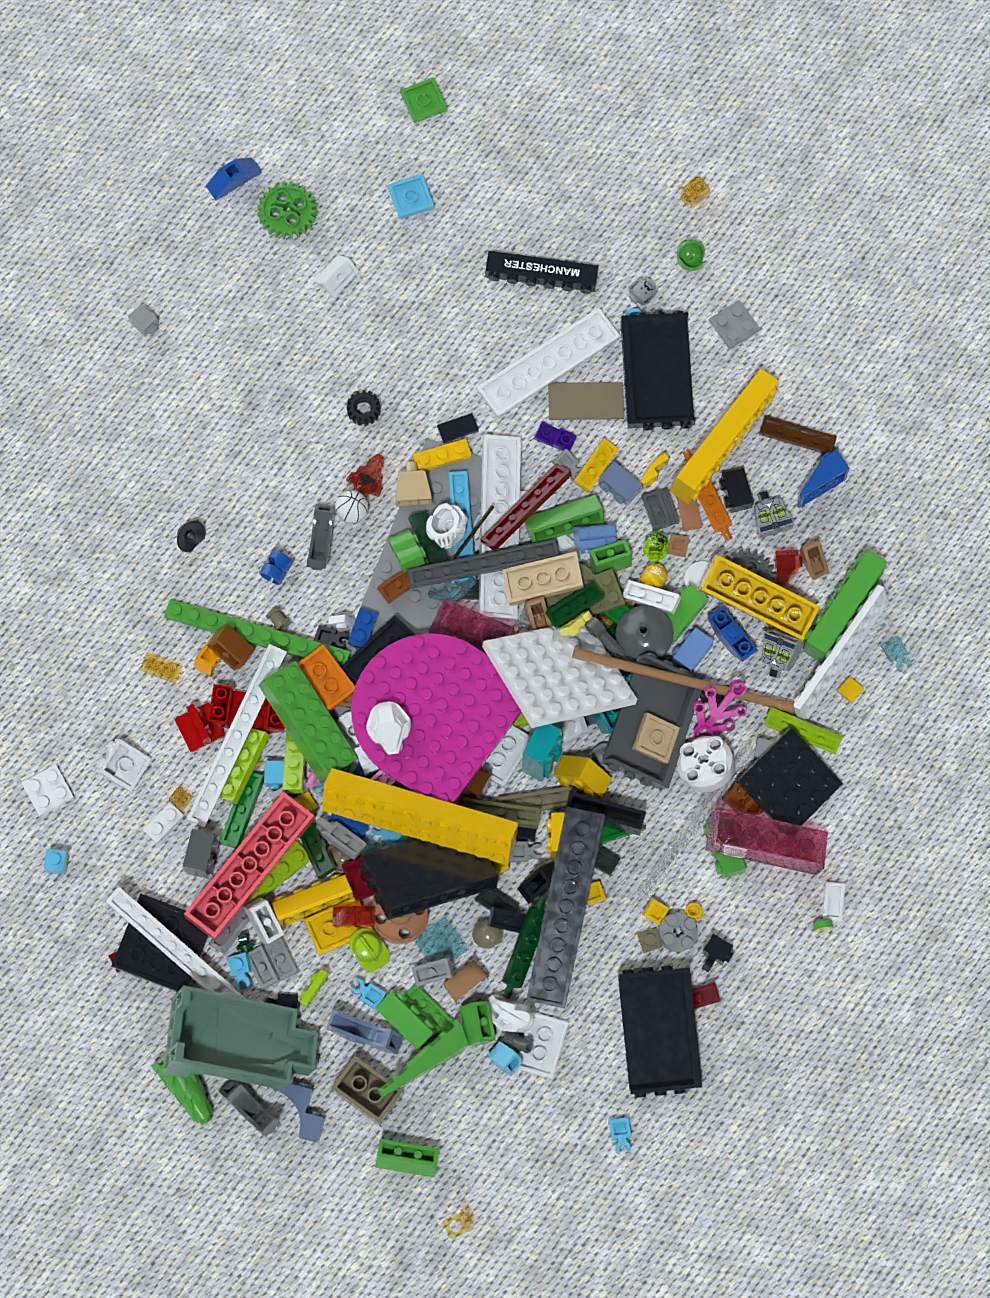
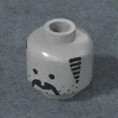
[629,277,656,305]

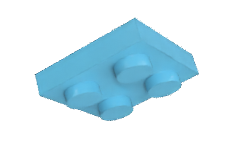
[388,174,434,219]

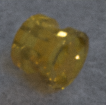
[169,786,193,811]

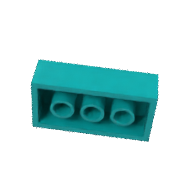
[522,724,563,782]

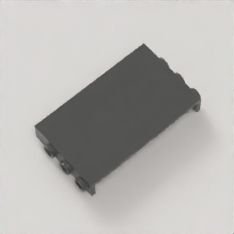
[602,653,701,789]

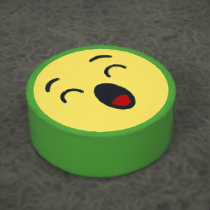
[813,919,833,932]

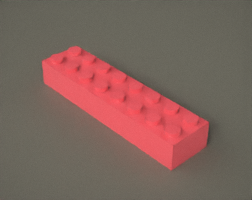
[184,792,314,942]

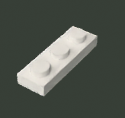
[622,580,681,614]

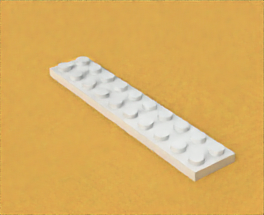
[478,434,521,621]

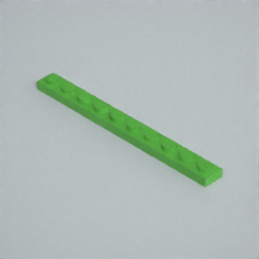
[164,599,351,667]

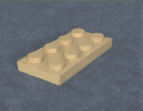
[502,551,584,606]

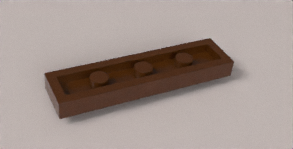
[759,416,837,454]

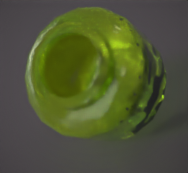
[643,532,669,561]

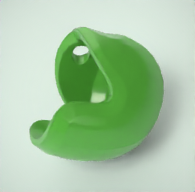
[676,240,705,271]

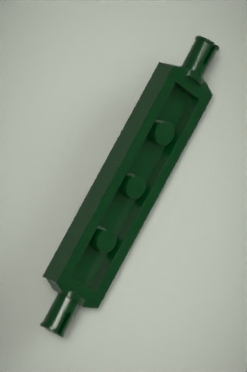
[502,896,547,999]

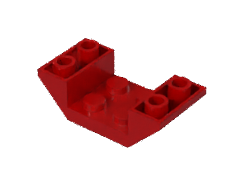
[208,684,285,734]

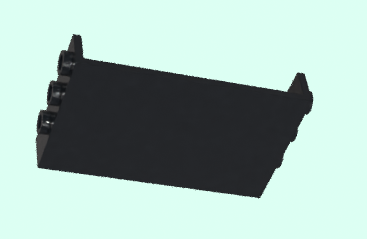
[620,310,696,431]
[359,839,498,920]
[618,965,702,1098]

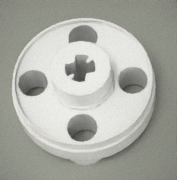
[677,736,735,792]

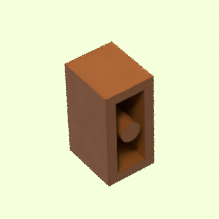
[207,624,255,671]

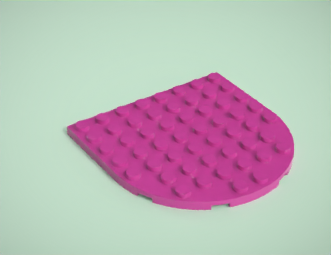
[351,634,522,804]

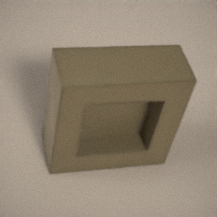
[637,928,662,954]

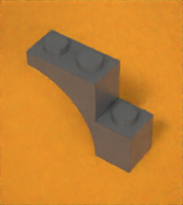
[306,504,335,570]

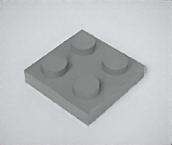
[709,300,761,350]

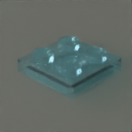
[414,917,468,963]

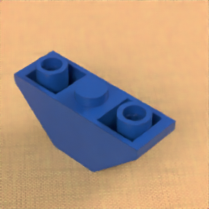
[206,157,262,201]
[707,606,758,662]

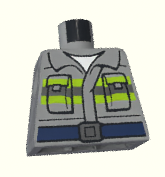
[754,491,794,539]
[761,629,805,678]

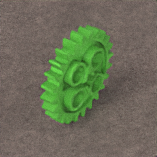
[257,181,317,240]

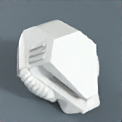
[426,503,468,549]
[366,701,411,755]
[488,995,534,1033]

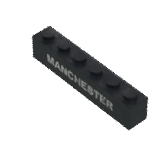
[485,250,599,294]

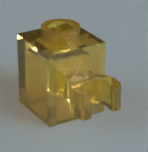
[680,176,710,208]

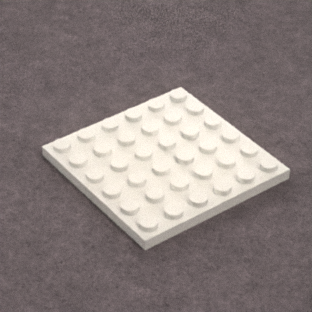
[482,621,637,728]

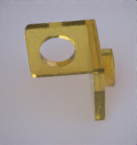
[443,1209,473,1239]

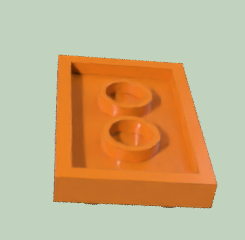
[297,644,355,712]

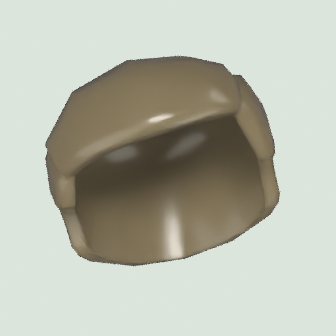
[472,919,504,949]

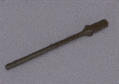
[439,505,494,584]

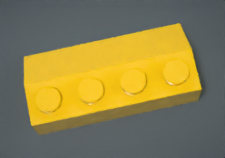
[271,874,353,928]

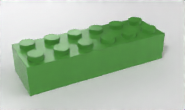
[803,550,888,663]
[258,661,358,783]

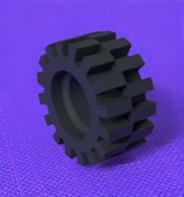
[346,390,381,426]

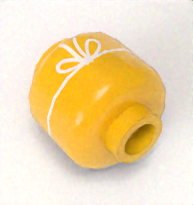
[639,564,668,589]

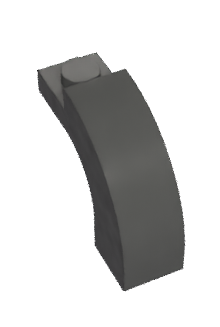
[218,1080,280,1137]

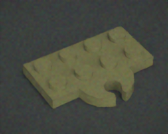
[544,564,626,626]

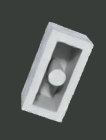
[243,898,284,944]

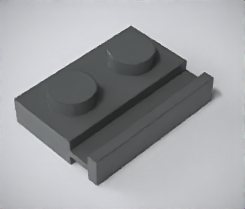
[641,487,679,531]

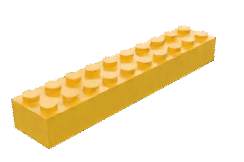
[322,768,518,865]

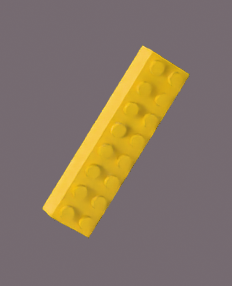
[670,368,779,504]

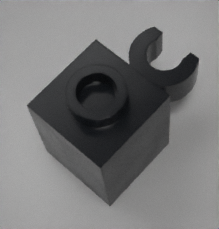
[702,934,734,973]

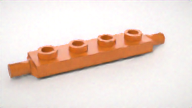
[682,449,733,541]

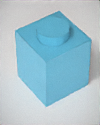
[264,761,284,791]
[44,849,69,875]
[487,1041,523,1076]

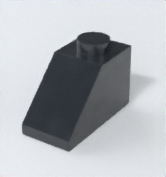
[517,861,555,904]

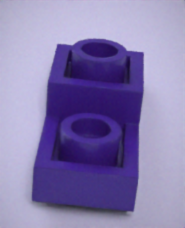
[533,421,577,452]

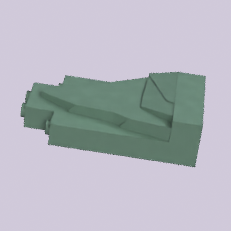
[163,986,320,1090]

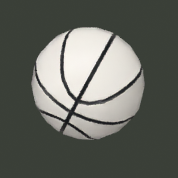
[335,490,368,523]

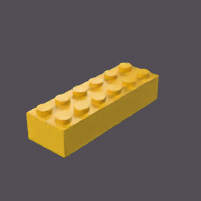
[698,555,820,641]

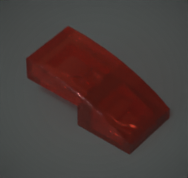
[332,906,375,928]

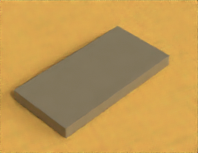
[548,382,624,420]

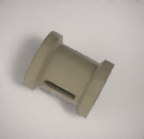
[266,606,290,631]

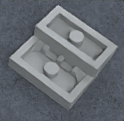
[248,937,300,990]

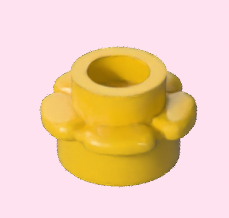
[684,903,703,921]

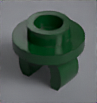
[236,933,255,953]

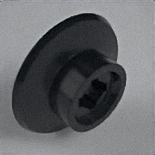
[177,521,206,552]

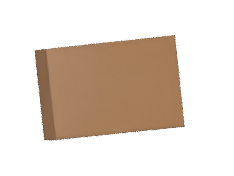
[799,540,829,580]
[525,596,552,631]

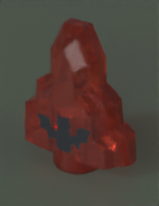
[346,453,384,498]

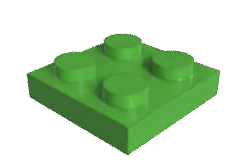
[400,77,448,124]

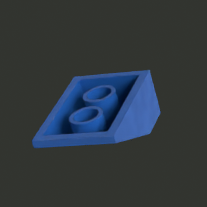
[797,450,850,508]

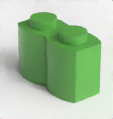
[388,530,426,573]

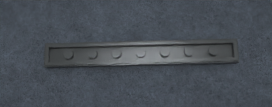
[407,539,560,589]

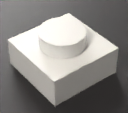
[328,615,355,631]

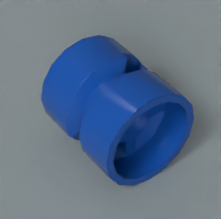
[259,550,293,585]

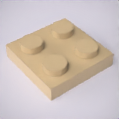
[632,713,680,764]

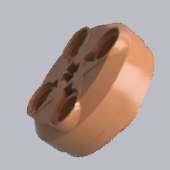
[371,902,429,944]

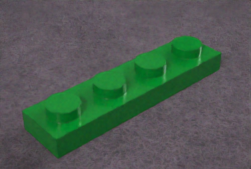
[219,772,264,849]

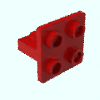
[175,703,225,752]

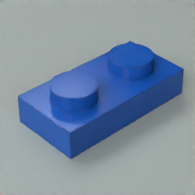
[348,608,379,648]

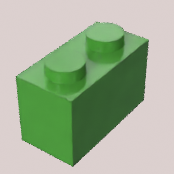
[589,539,632,575]
[460,1001,496,1046]

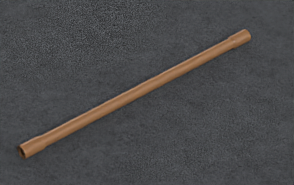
[572,647,795,714]

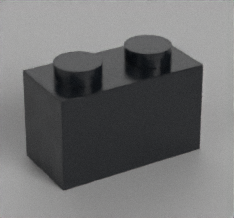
[718,468,754,513]

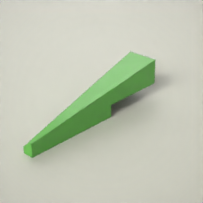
[377,1019,468,1097]

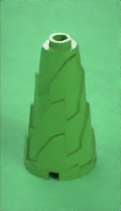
[152,1057,213,1125]

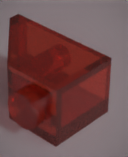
[774,550,803,588]

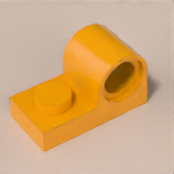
[194,634,221,677]

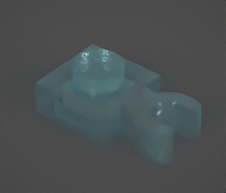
[881,636,912,672]

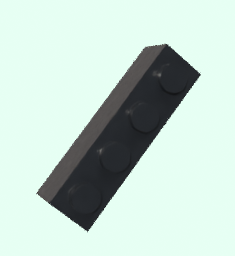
[565,791,646,836]

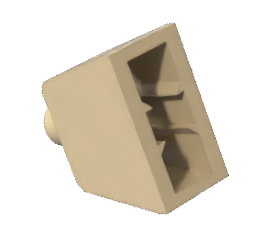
[395,461,432,507]

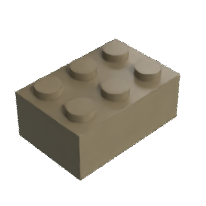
[331,1056,404,1126]

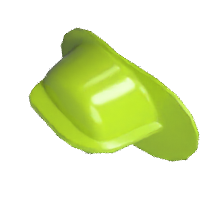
[349,928,390,973]

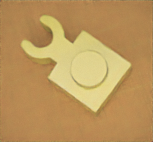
[559,611,592,636]

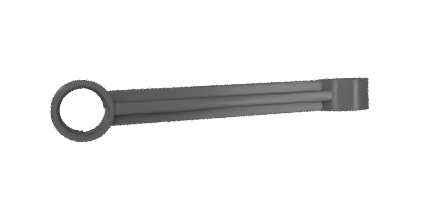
[584,617,636,673]

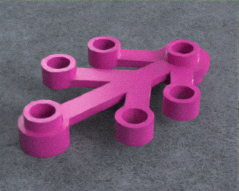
[692,679,747,738]

